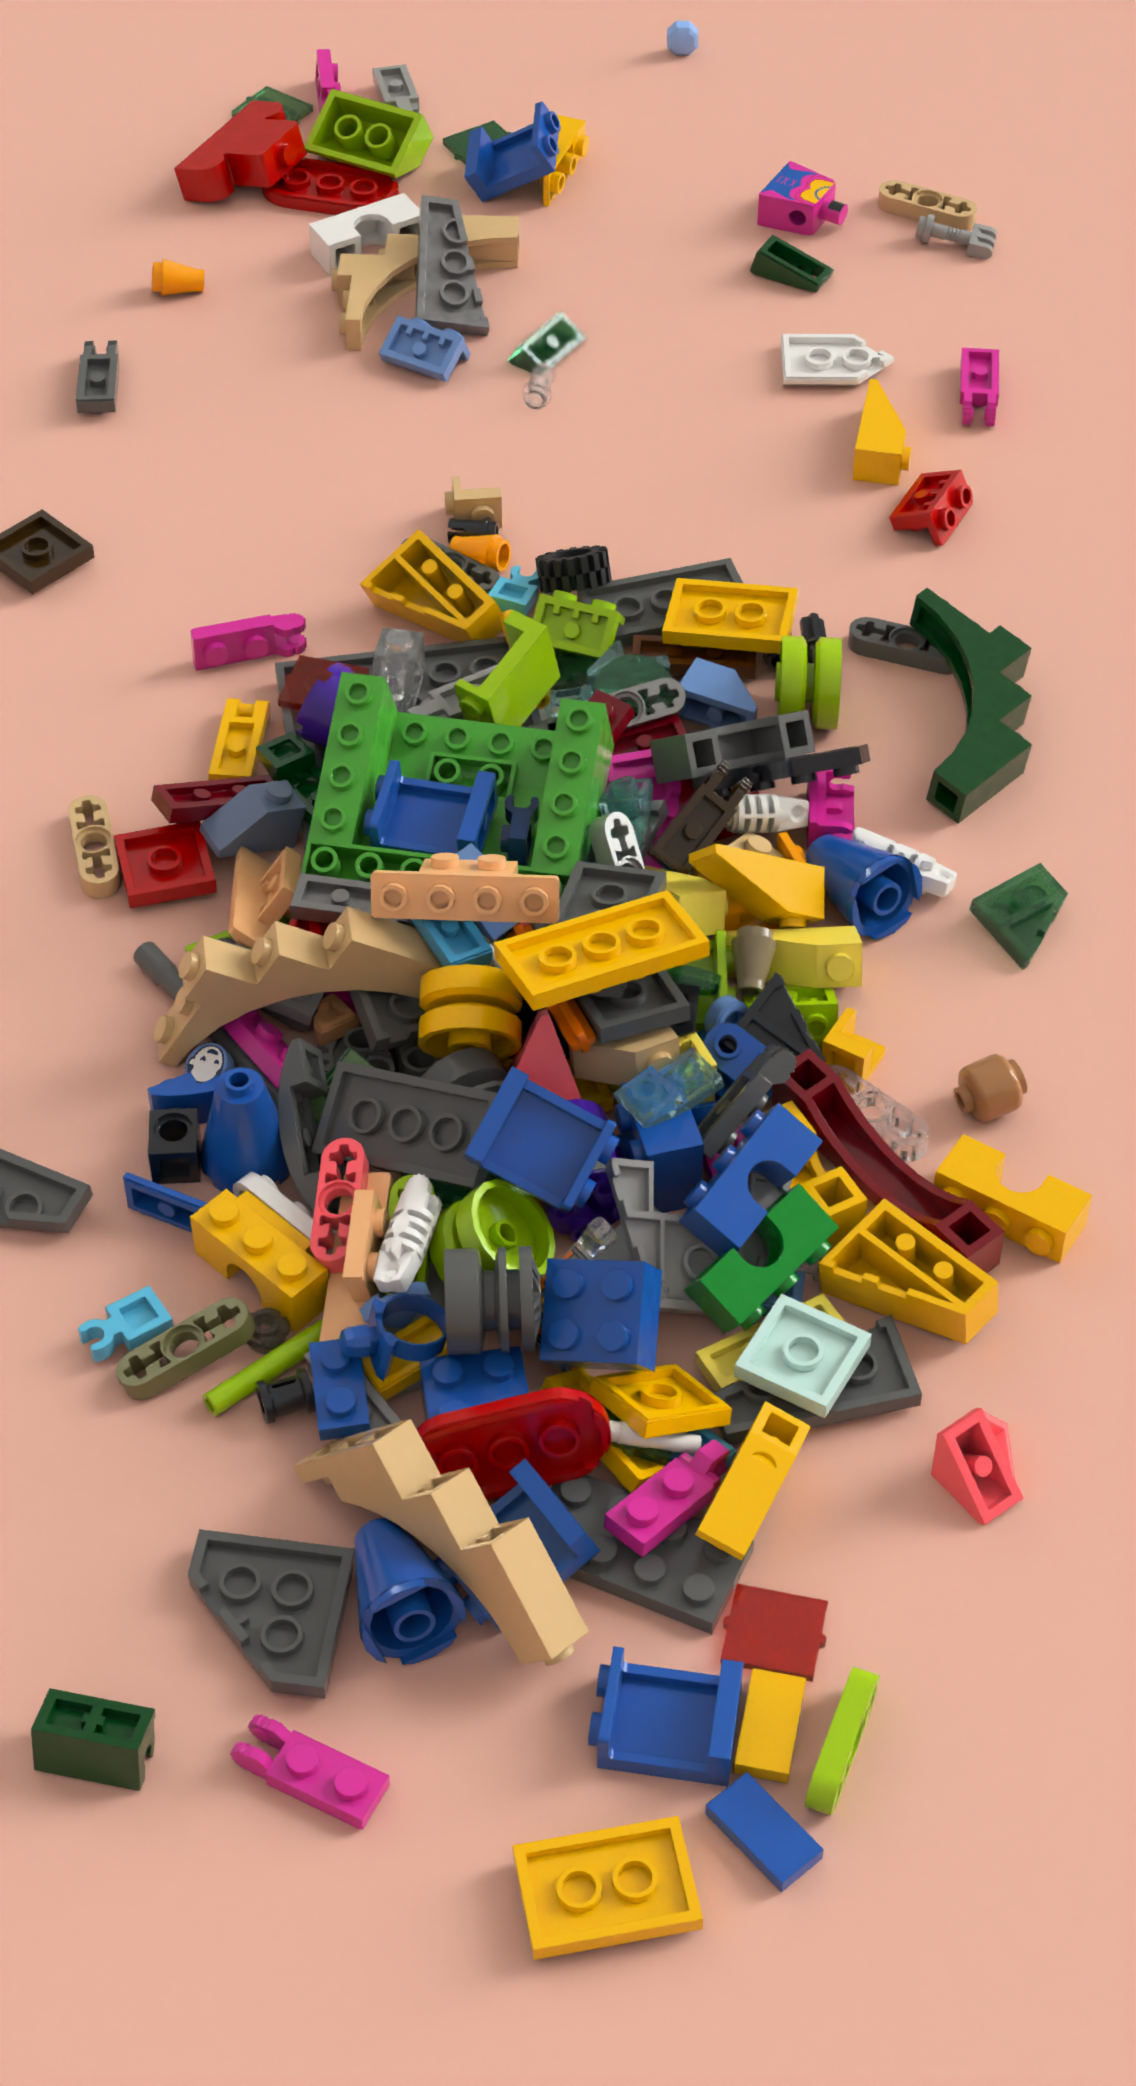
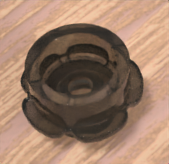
[246,1308,290,1355]

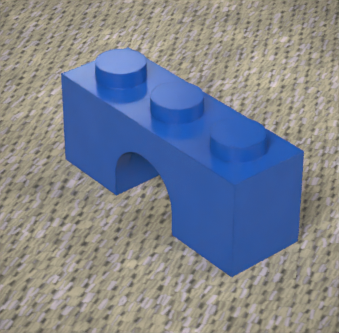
[679,1103,823,1256]

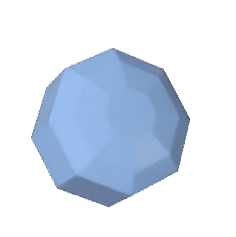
[667,21,698,56]

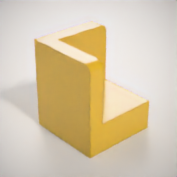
[822,1007,885,1089]

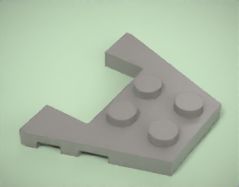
[605,1158,792,1316]

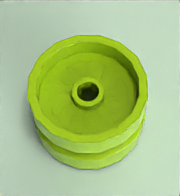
[775,635,842,730]
[429,1179,556,1282]

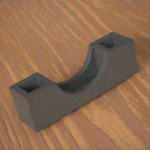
[649,710,815,784]

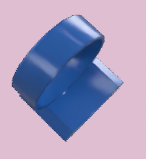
[339,1293,447,1381]

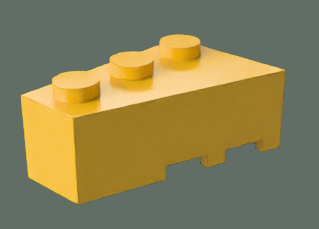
[360,529,503,642]
[818,1198,998,1344]

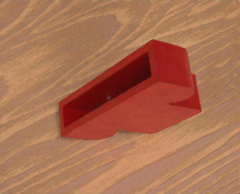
[174,101,307,202]

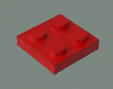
[114,821,217,908]

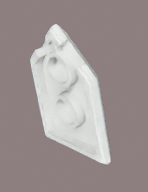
[781,334,894,386]

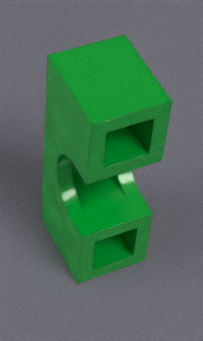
[684,1184,839,1334]

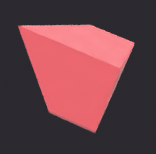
[509,1008,581,1100]
[931,1407,1024,1525]

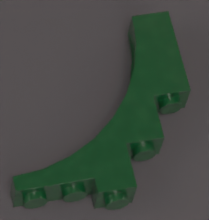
[909,588,1032,824]

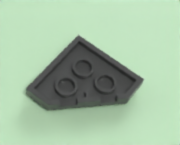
[188,1529,355,1699]

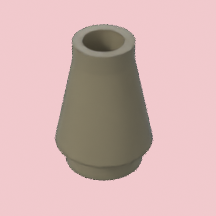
[731,925,777,997]

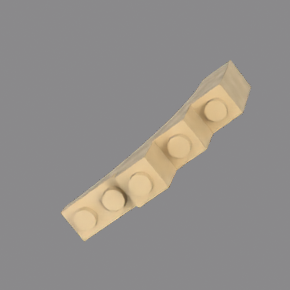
[331,215,520,351]
[153,906,443,1067]

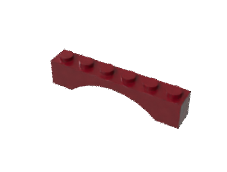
[772,1048,1005,1273]

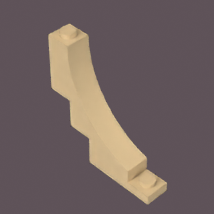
[293,1419,589,1666]

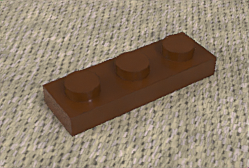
[631,635,756,679]

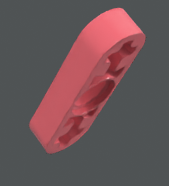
[310,1138,369,1273]

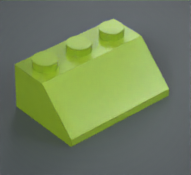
[304,89,434,178]

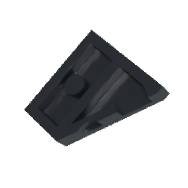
[722,972,826,1062]

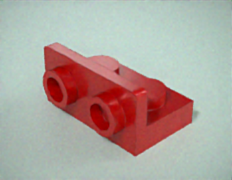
[889,470,973,546]

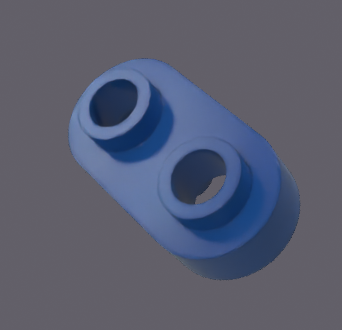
[704,1023,773,1100]

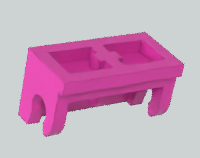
[806,769,855,850]

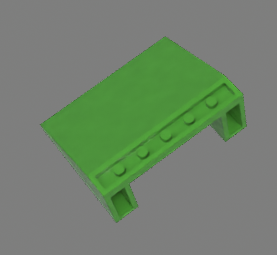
[301,672,614,899]

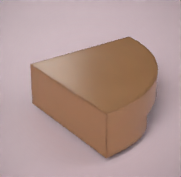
[313,993,360,1047]

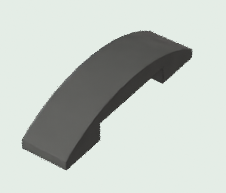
[278,1037,341,1214]

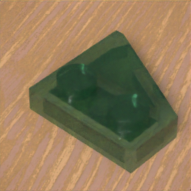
[969,863,1068,970]

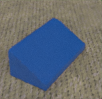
[123,1172,207,1233]

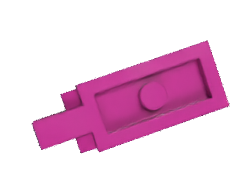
[604,1439,730,1558]

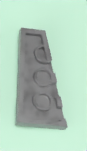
[415,195,490,336]

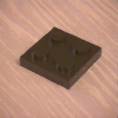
[0,509,95,595]

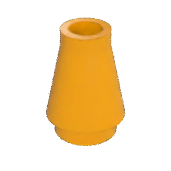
[151,259,205,296]
[449,534,511,572]

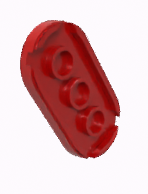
[262,158,399,215]
[416,1387,612,1500]

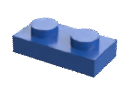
[309,1339,371,1441]

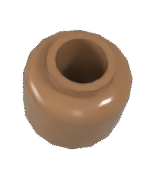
[953,1054,1027,1123]

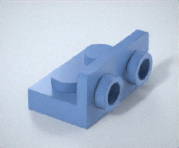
[379,316,471,382]

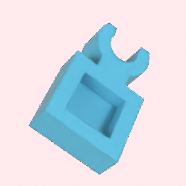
[488,565,539,616]
[78,1285,174,1362]

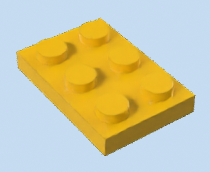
[662,578,798,654]
[512,1816,703,1960]

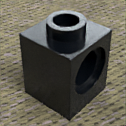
[148,1108,201,1184]

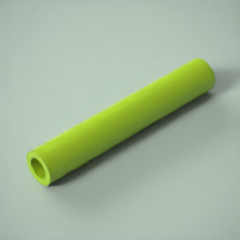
[202,1318,323,1416]

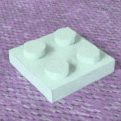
[734,1294,872,1418]

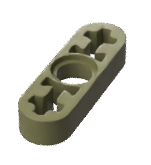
[116,1297,255,1400]

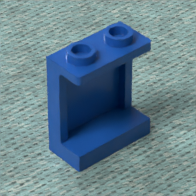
[464,101,561,202]
[363,760,498,854]
[463,1066,620,1215]
[434,1459,601,1632]
[588,1646,744,1787]

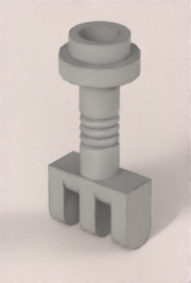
[915,214,997,259]

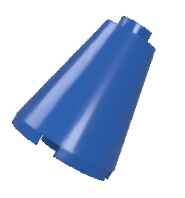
[805,834,922,939]
[200,1067,290,1195]
[354,1518,467,1665]

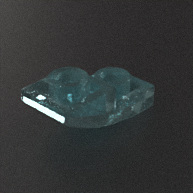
[599,776,653,855]
[613,1047,724,1128]

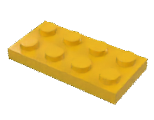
[494,890,710,1011]

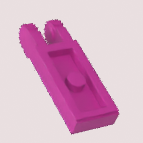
[960,347,999,427]
[190,613,307,671]
[230,1714,390,1830]

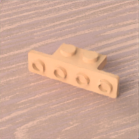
[228,846,301,948]
[370,853,559,924]
[319,1172,393,1342]

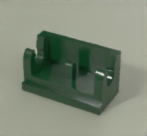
[31,1688,156,1791]

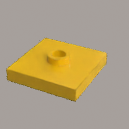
[589,1364,732,1439]

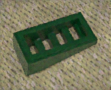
[750,235,834,293]

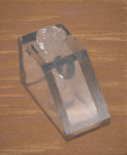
[372,628,425,713]

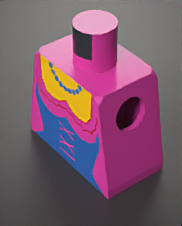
[757,161,848,236]

